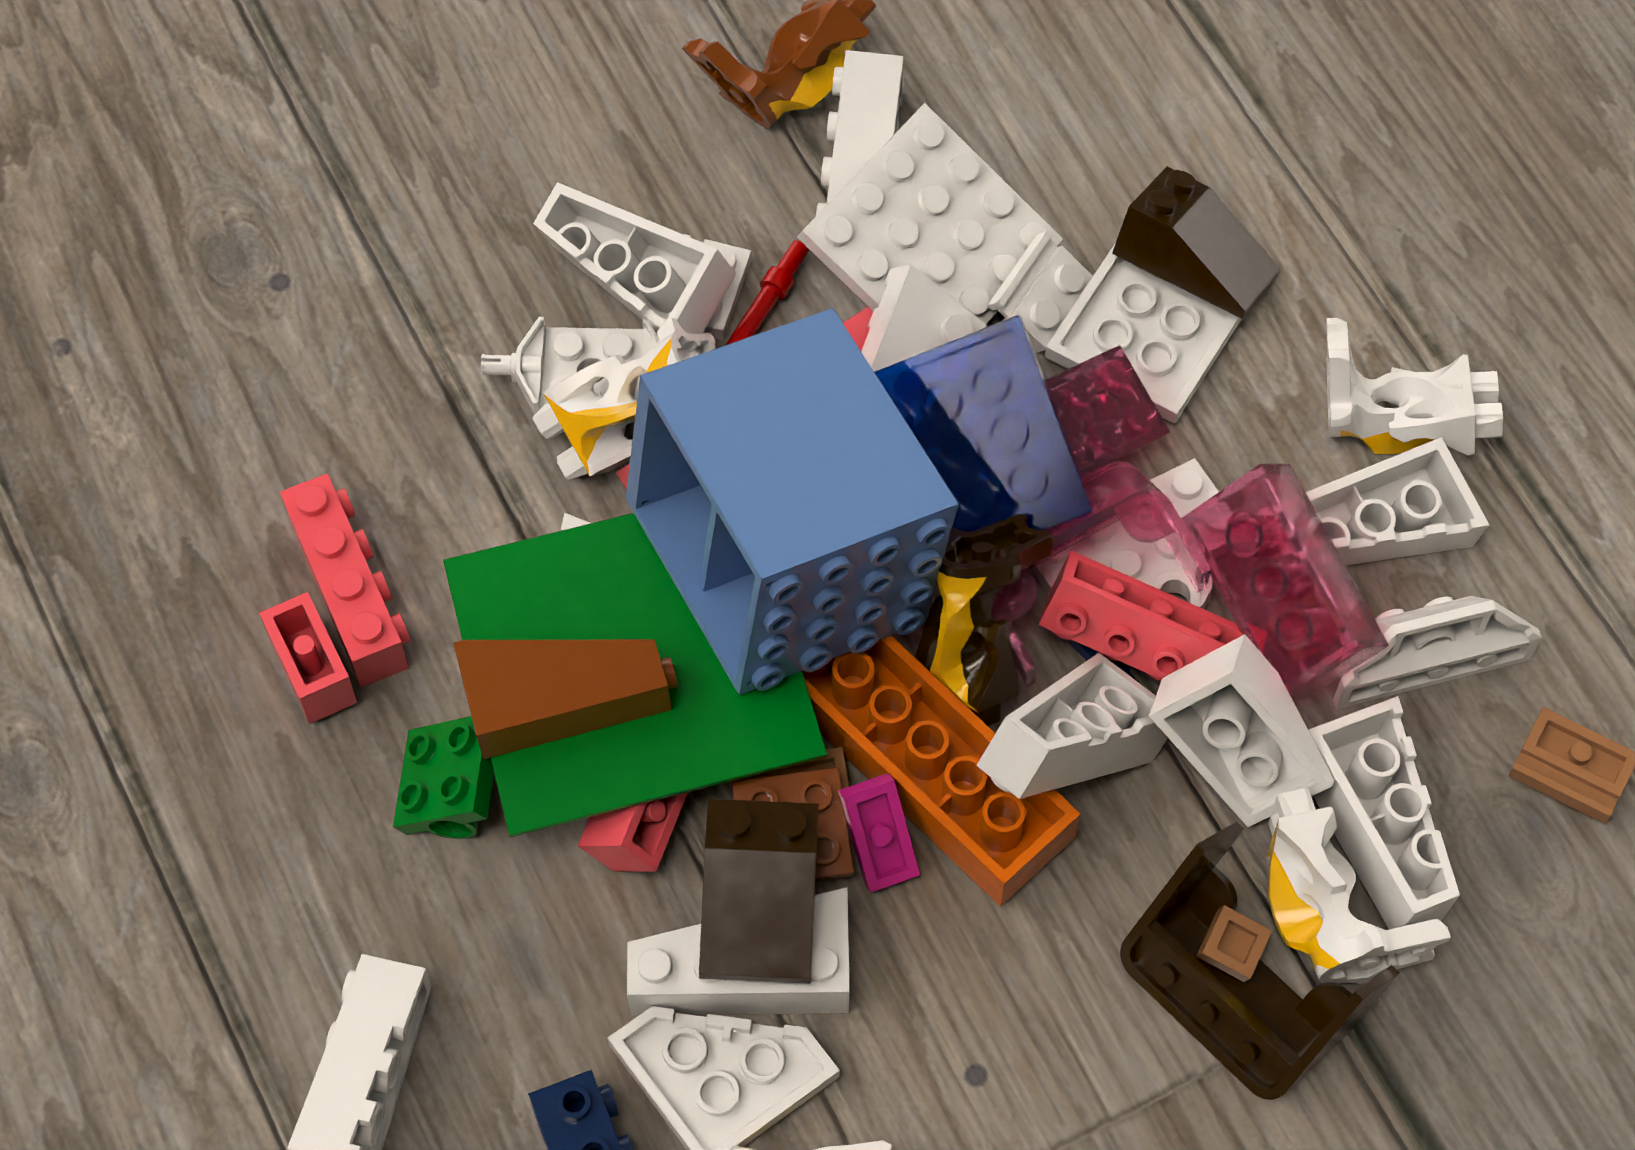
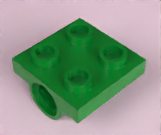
[393,716,494,839]

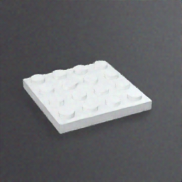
[797,103,1063,324]

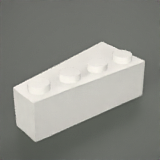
[816,50,904,216]
[533,182,736,333]
[861,263,987,433]
[1249,437,1490,576]
[976,653,1168,799]
[1309,696,1460,929]
[627,887,850,1016]
[287,954,432,1150]

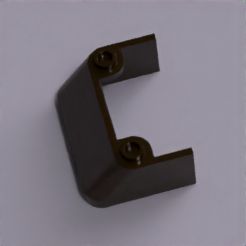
[1120,822,1400,1100]

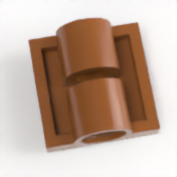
[732,767,854,881]

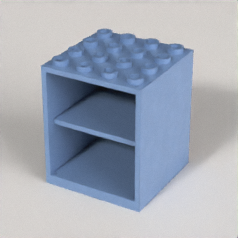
[626,308,958,695]

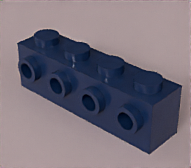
[528,1070,633,1150]

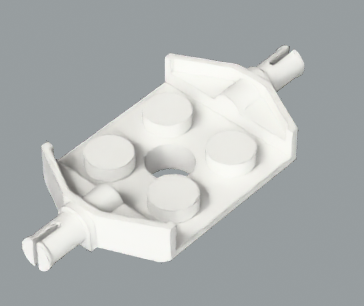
[481,317,659,415]

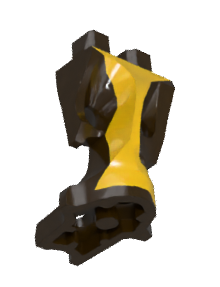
[915,513,1053,726]

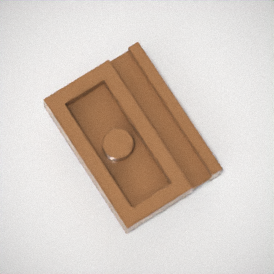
[1508,707,1635,824]

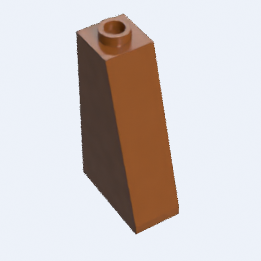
[453,639,678,760]

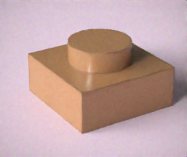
[1196,905,1272,982]

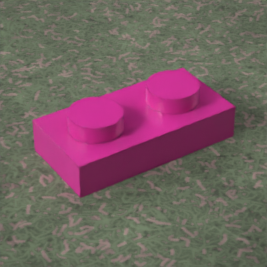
[838,773,920,893]

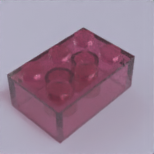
[980,345,1170,508]

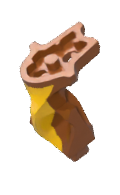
[681,0,877,128]

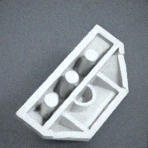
[1333,596,1542,709]

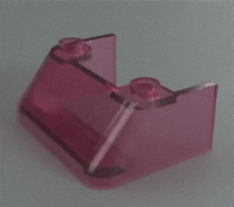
[991,461,1212,687]

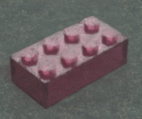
[1181,464,1389,699]

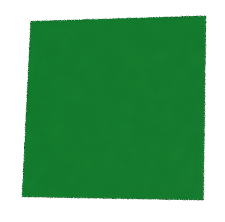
[443,513,827,838]

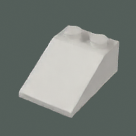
[1149,634,1334,827]

